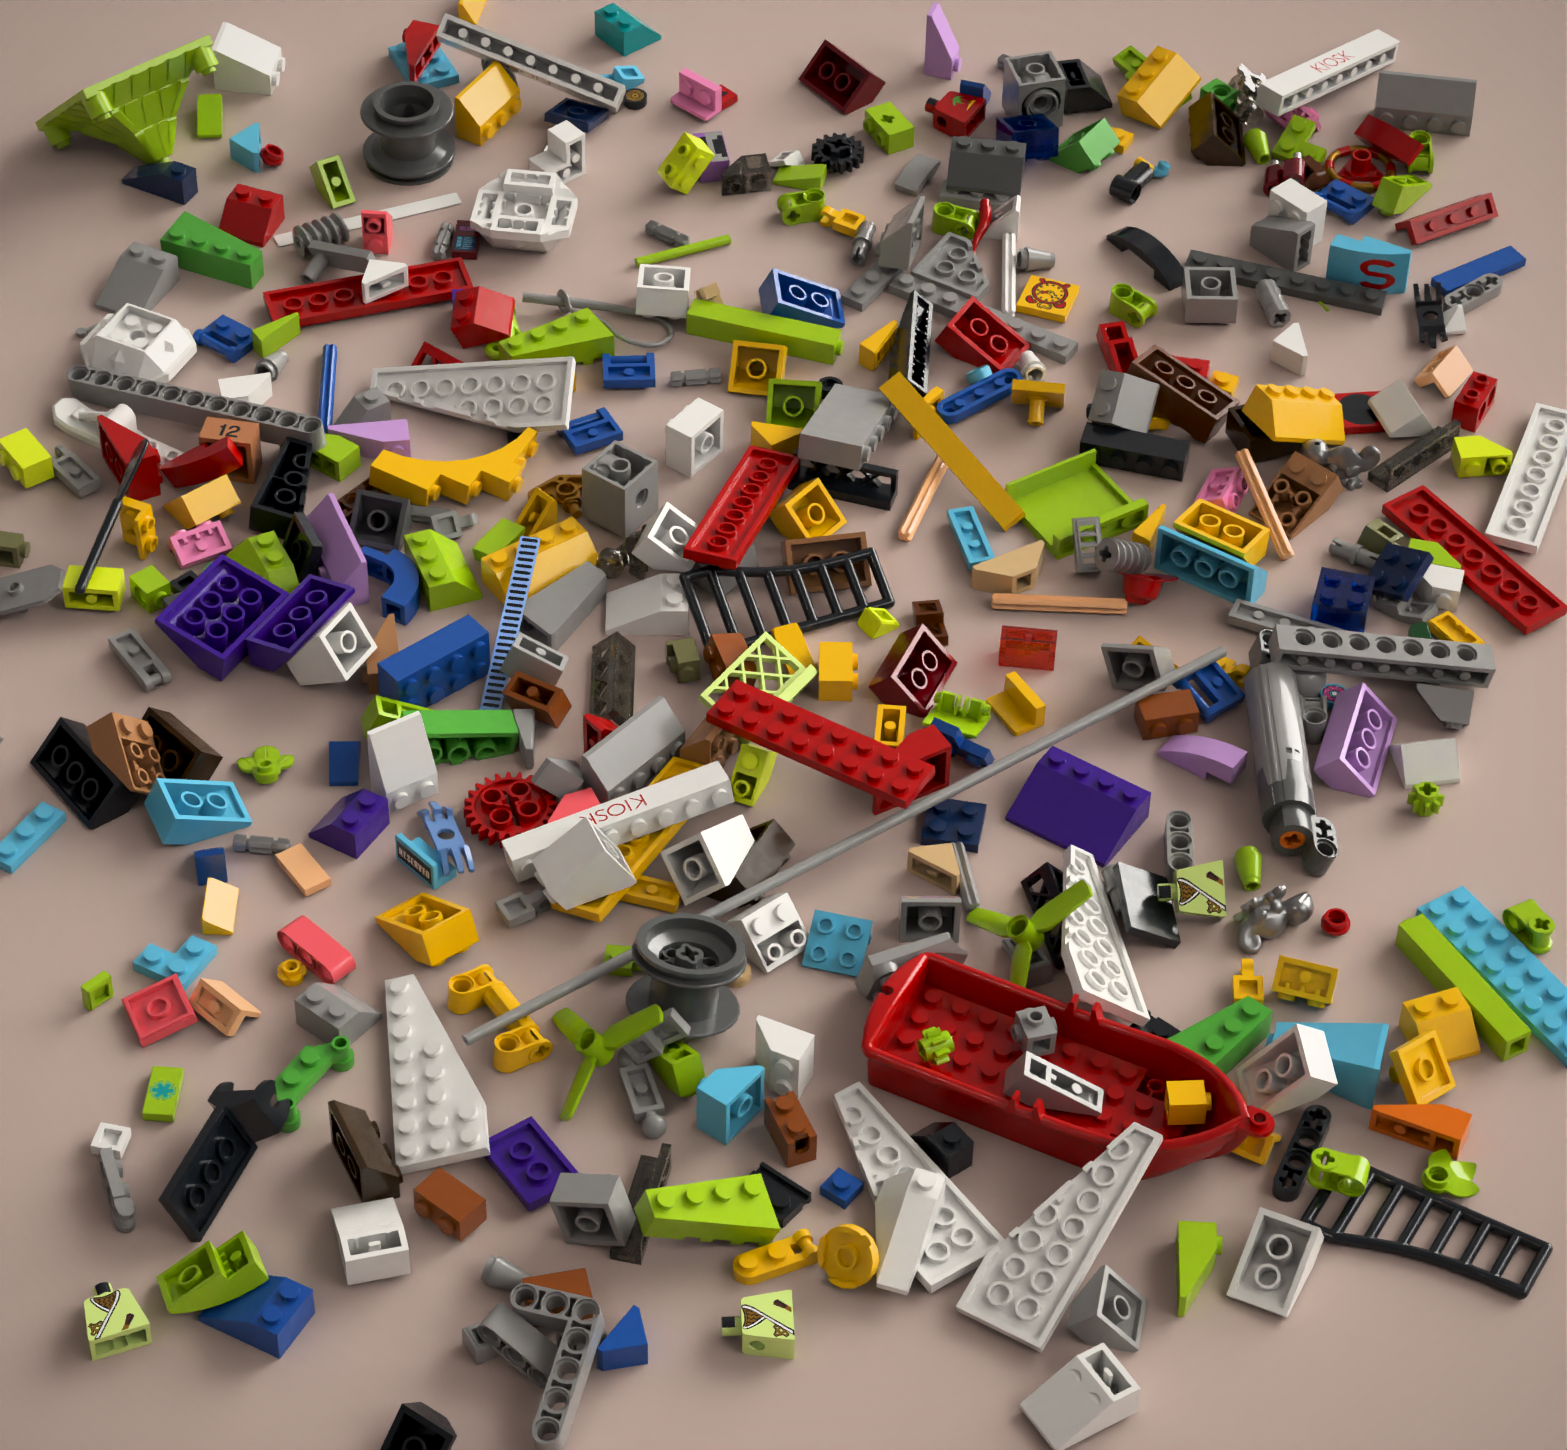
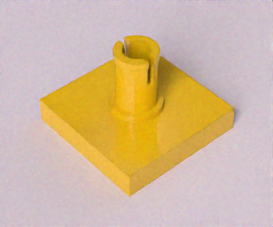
[1012,379,1065,426]
[1389,1029,1456,1104]

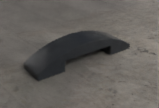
[1106,226,1184,291]

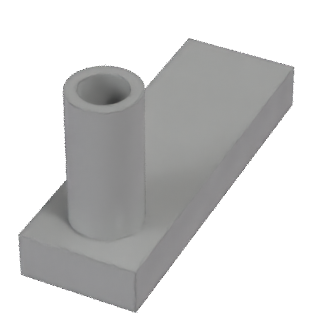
[300,240,376,284]

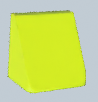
[857,607,900,639]

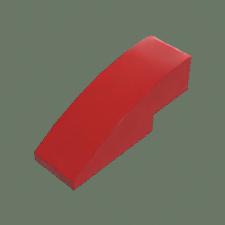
[1354,114,1424,166]
[1096,321,1138,373]
[160,436,243,488]

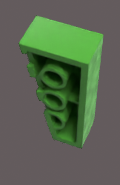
[160,211,264,289]
[400,710,519,766]
[1168,996,1273,1075]

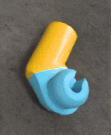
[1133,157,1171,178]

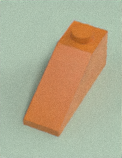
[1369,1104,1472,1160]

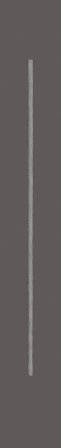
[462,646,1227,1046]

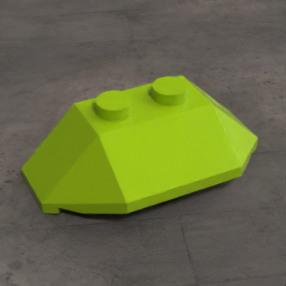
[226,530,299,594]

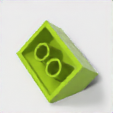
[404,529,483,612]

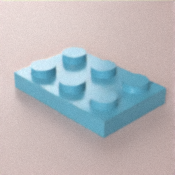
[388,43,459,88]

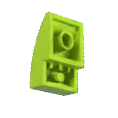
[156,1230,269,1314]

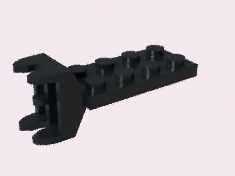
[158,1080,290,1242]

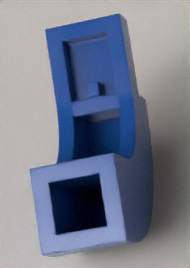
[361,546,420,626]

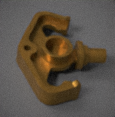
[528,475,583,519]

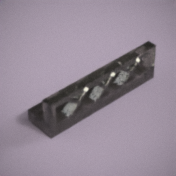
[1367,419,1461,493]
[589,631,636,726]
[610,1143,671,1265]

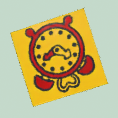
[1016,275,1080,323]

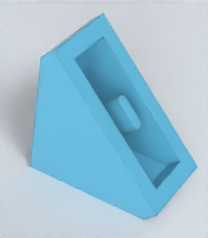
[229,123,261,173]

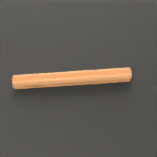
[1235,448,1294,560]
[898,455,948,542]
[991,593,1128,615]

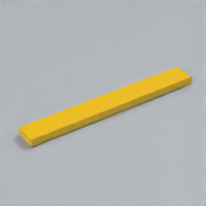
[879,372,1026,532]

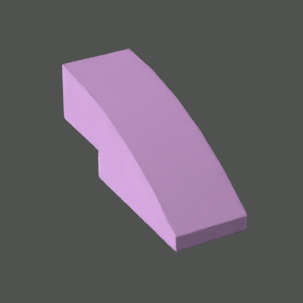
[1157,735,1248,784]

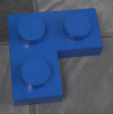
[930,717,995,768]

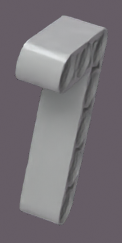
[510,1283,605,1450]

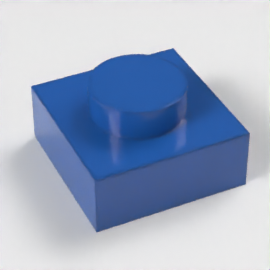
[820,1167,864,1209]

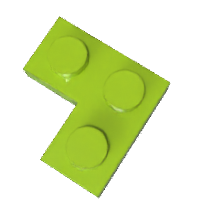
[1271,114,1327,164]

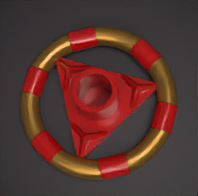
[1324,145,1396,192]

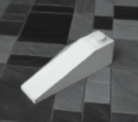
[875,1168,946,1295]

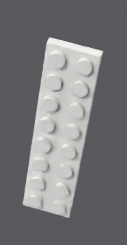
[1485,403,1567,555]

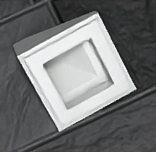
[768,150,805,167]
[1435,304,1467,335]

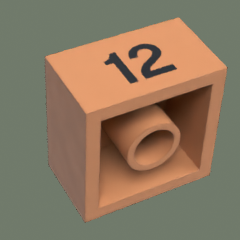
[198,416,263,484]

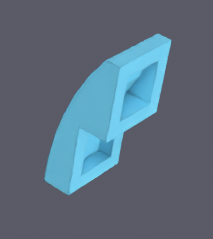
[601,65,645,90]

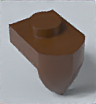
[1301,155,1329,192]

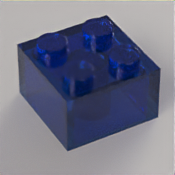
[996,113,1059,162]
[1310,567,1376,633]

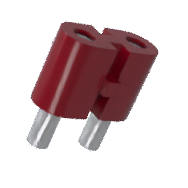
[1263,152,1306,196]

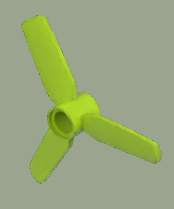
[966,880,1093,988]
[552,1004,663,1122]

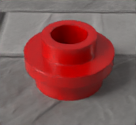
[259,144,284,167]
[1321,908,1351,936]

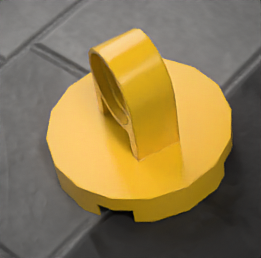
[817,1224,879,1289]

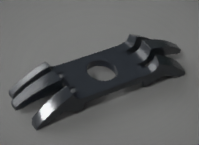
[1413,282,1448,349]

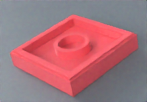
[121,973,198,1048]

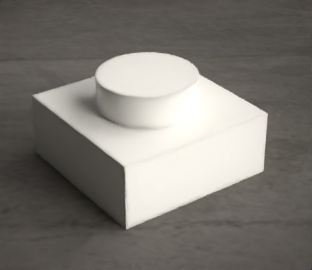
[90,1122,132,1159]

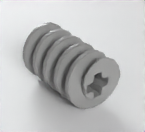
[292,212,350,258]
[1094,537,1152,574]

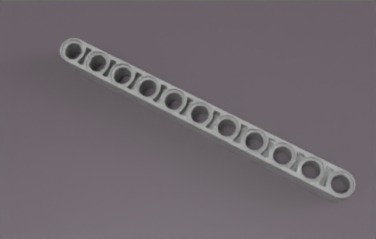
[67,365,327,452]

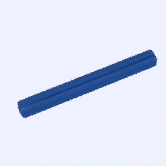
[318,344,337,434]

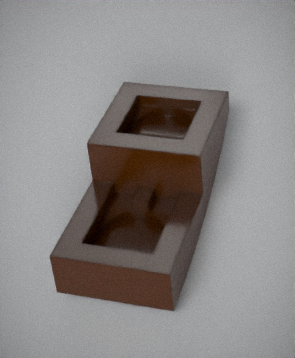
[912,599,948,646]

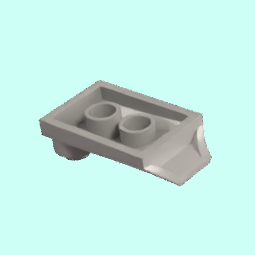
[855,932,968,1000]

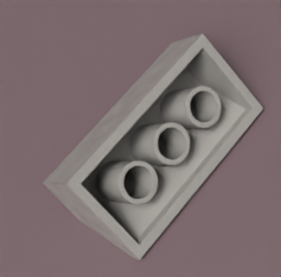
[1374,70,1477,136]
[582,695,685,804]

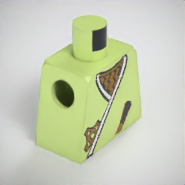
[1157,860,1227,918]
[84,1282,152,1361]
[721,1290,795,1359]

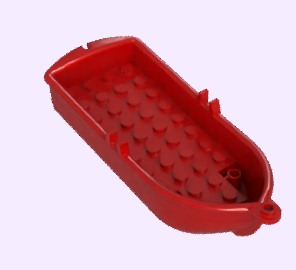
[861,952,1275,1180]

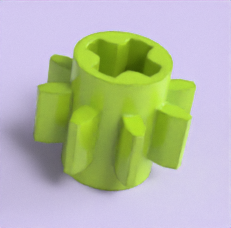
[1407,782,1445,817]
[917,1026,955,1066]

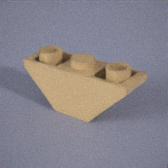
[971,540,1045,594]

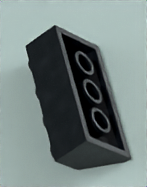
[30,717,141,830]

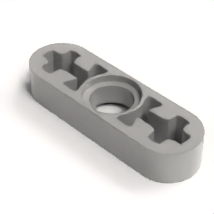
[1443,273,1503,315]

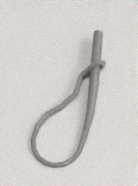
[522,289,674,348]

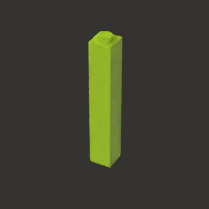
[686,298,845,365]
[1395,913,1531,1062]

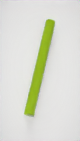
[635,234,731,268]

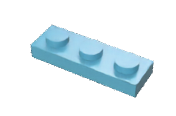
[947,506,995,571]
[0,801,66,874]

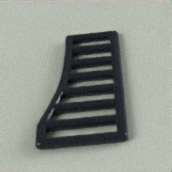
[679,547,895,648]
[1300,1166,1553,1299]

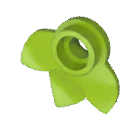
[237,745,295,784]
[1421,1149,1480,1198]

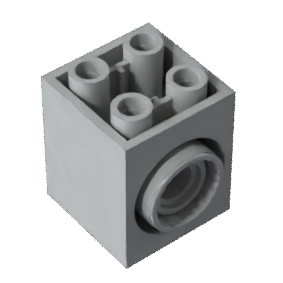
[1002,51,1066,133]
[582,440,658,539]

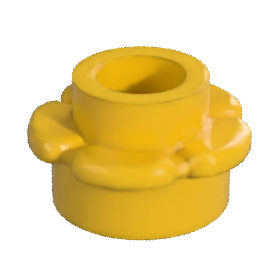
[277,959,307,987]

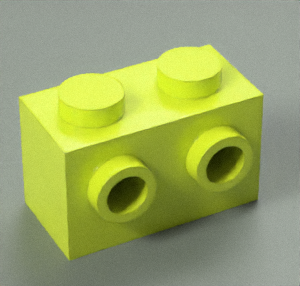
[657,132,715,194]
[0,428,55,489]
[62,565,126,611]

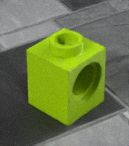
[129,565,172,614]

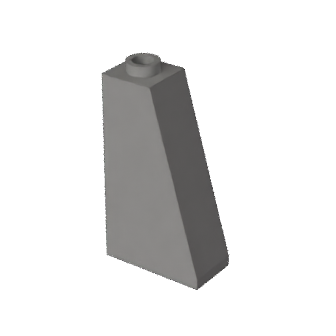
[519,561,607,651]

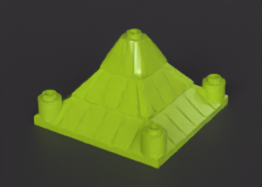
[35,34,219,165]

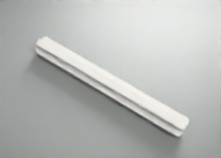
[1001,232,1016,317]

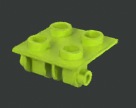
[922,690,991,739]

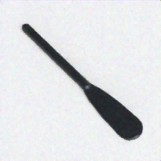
[75,439,149,595]

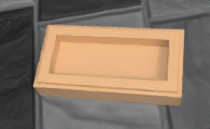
[275,843,331,897]

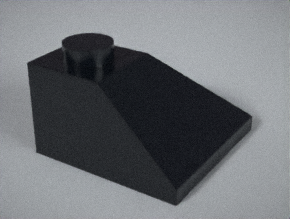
[380,1402,457,1450]

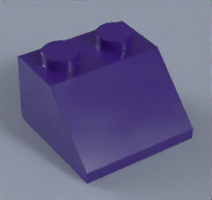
[308,788,390,859]

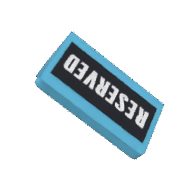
[395,833,457,890]

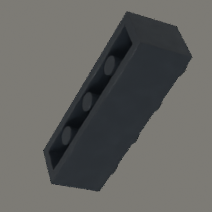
[1079,422,1191,481]

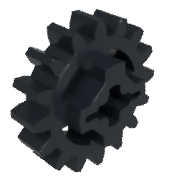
[811,133,864,174]

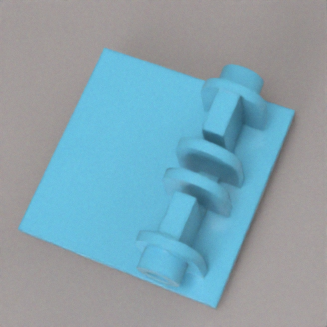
[801,910,873,977]

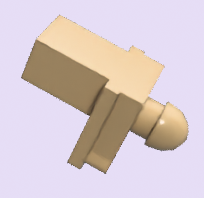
[694,282,723,304]

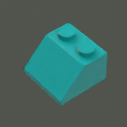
[594,3,661,57]

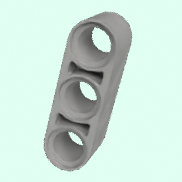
[1164,810,1194,883]
[477,1303,559,1389]

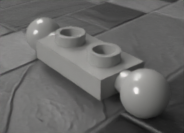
[617,1048,666,1139]

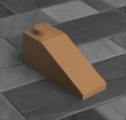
[361,614,399,694]

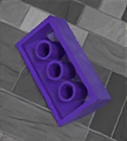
[245,574,355,672]

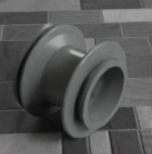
[360,81,456,186]
[626,913,747,1040]

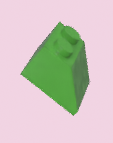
[1047,118,1120,173]

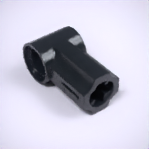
[1109,161,1154,204]

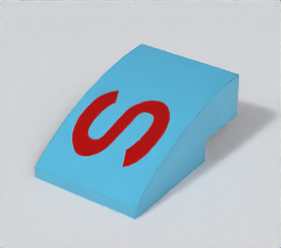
[1326,234,1412,294]

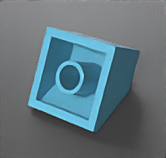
[696,1065,765,1145]

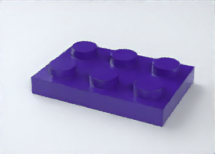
[483,1116,579,1212]

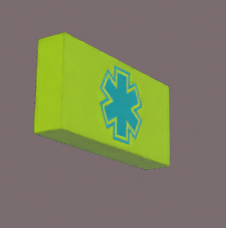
[142,1066,184,1122]

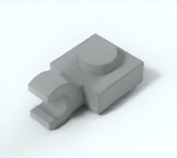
[428,510,479,539]
[495,888,551,929]

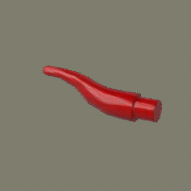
[972,198,992,256]

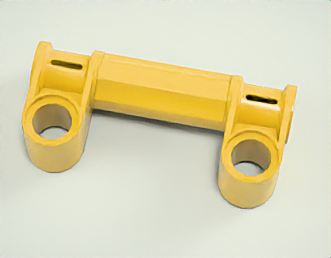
[447,964,553,1073]

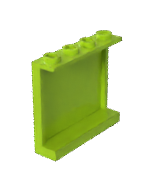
[1005,448,1149,560]

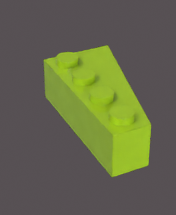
[498,307,615,366]
[634,1173,780,1246]

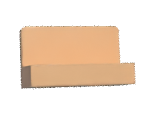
[1414,345,1472,398]
[189,978,261,1037]

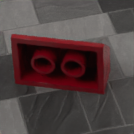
[798,39,886,115]
[868,623,957,718]

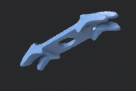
[417,801,475,877]

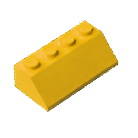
[1241,384,1345,445]
[481,516,603,605]

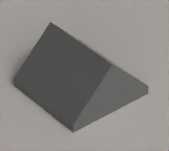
[350,489,412,551]

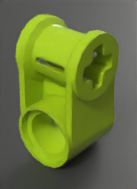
[1406,130,1434,174]
[776,188,825,225]
[931,202,979,240]
[1109,283,1158,328]
[1502,899,1555,954]
[1306,1147,1370,1197]

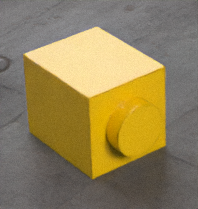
[1164,1080,1212,1125]

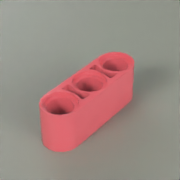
[277,915,356,984]

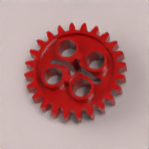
[463,772,558,848]

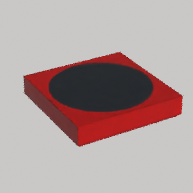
[1334,391,1386,435]

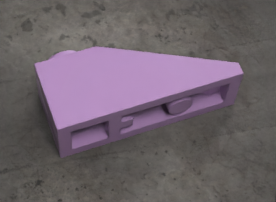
[924,2,962,80]
[328,419,411,460]

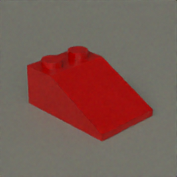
[934,296,1031,374]
[97,415,163,501]
[872,724,952,816]

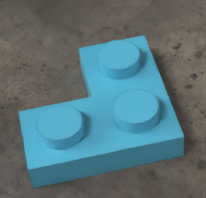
[133,935,218,990]

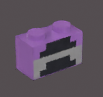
[693,131,730,183]

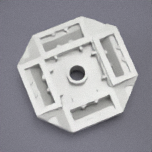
[470,169,578,253]
[80,303,197,383]

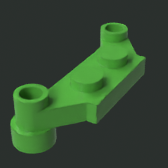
[274,1036,354,1133]

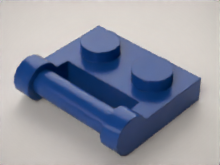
[1315,179,1375,225]
[192,314,253,363]
[602,353,655,389]
[557,407,623,455]
[1172,662,1245,724]

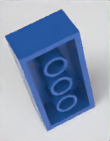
[377,614,490,708]

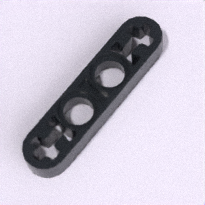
[1272,1105,1331,1202]

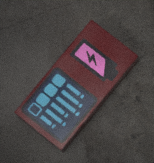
[452,220,481,260]

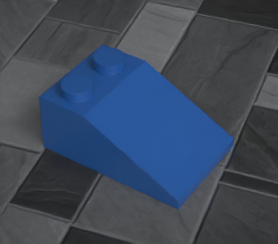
[758,268,845,328]
[198,1275,315,1359]

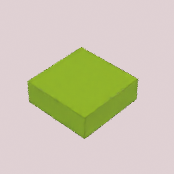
[80,970,114,1011]

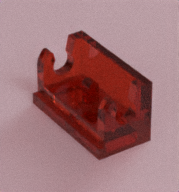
[998,625,1058,671]

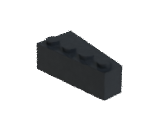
[249,437,312,539]

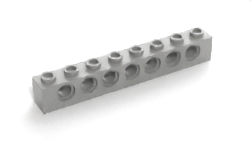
[1268,624,1496,688]

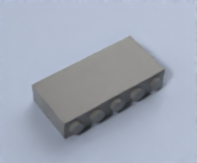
[797,383,898,471]

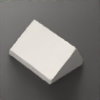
[1367,378,1435,438]
[1389,738,1460,789]

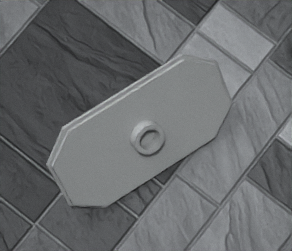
[0,565,65,616]

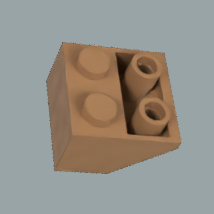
[680,717,740,768]

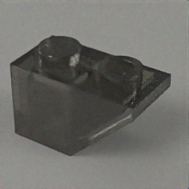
[721,153,771,196]

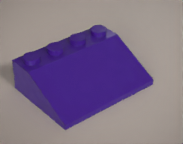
[155,554,289,681]
[1005,746,1151,867]

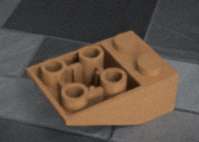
[1248,451,1344,540]
[86,712,166,795]

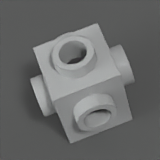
[1011,1006,1058,1056]

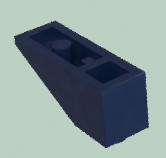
[122,161,198,205]

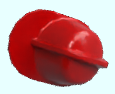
[1118,572,1178,605]

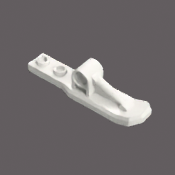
[52,398,184,473]

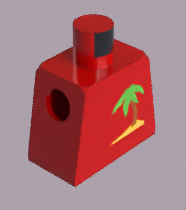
[925,91,986,138]

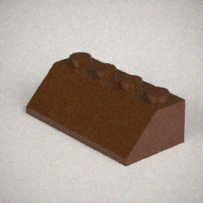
[1126,344,1240,444]

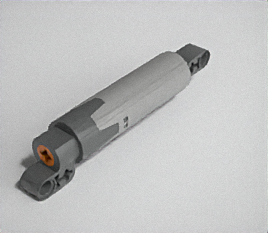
[1244,629,1339,876]

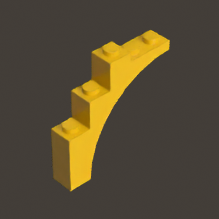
[369,427,539,507]

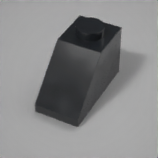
[910,1122,974,1179]

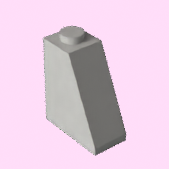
[1249,215,1315,272]

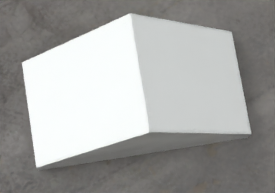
[982,194,1021,241]
[362,259,409,304]
[1270,323,1308,376]

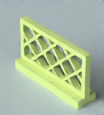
[698,631,819,746]

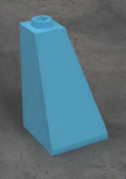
[1265,1022,1389,1110]

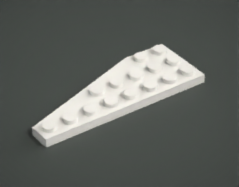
[370,356,576,433]
[1061,844,1150,1027]
[385,974,490,1175]
[834,1081,1005,1294]
[956,1122,1163,1353]

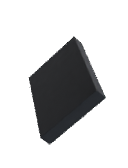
[1112,862,1181,949]

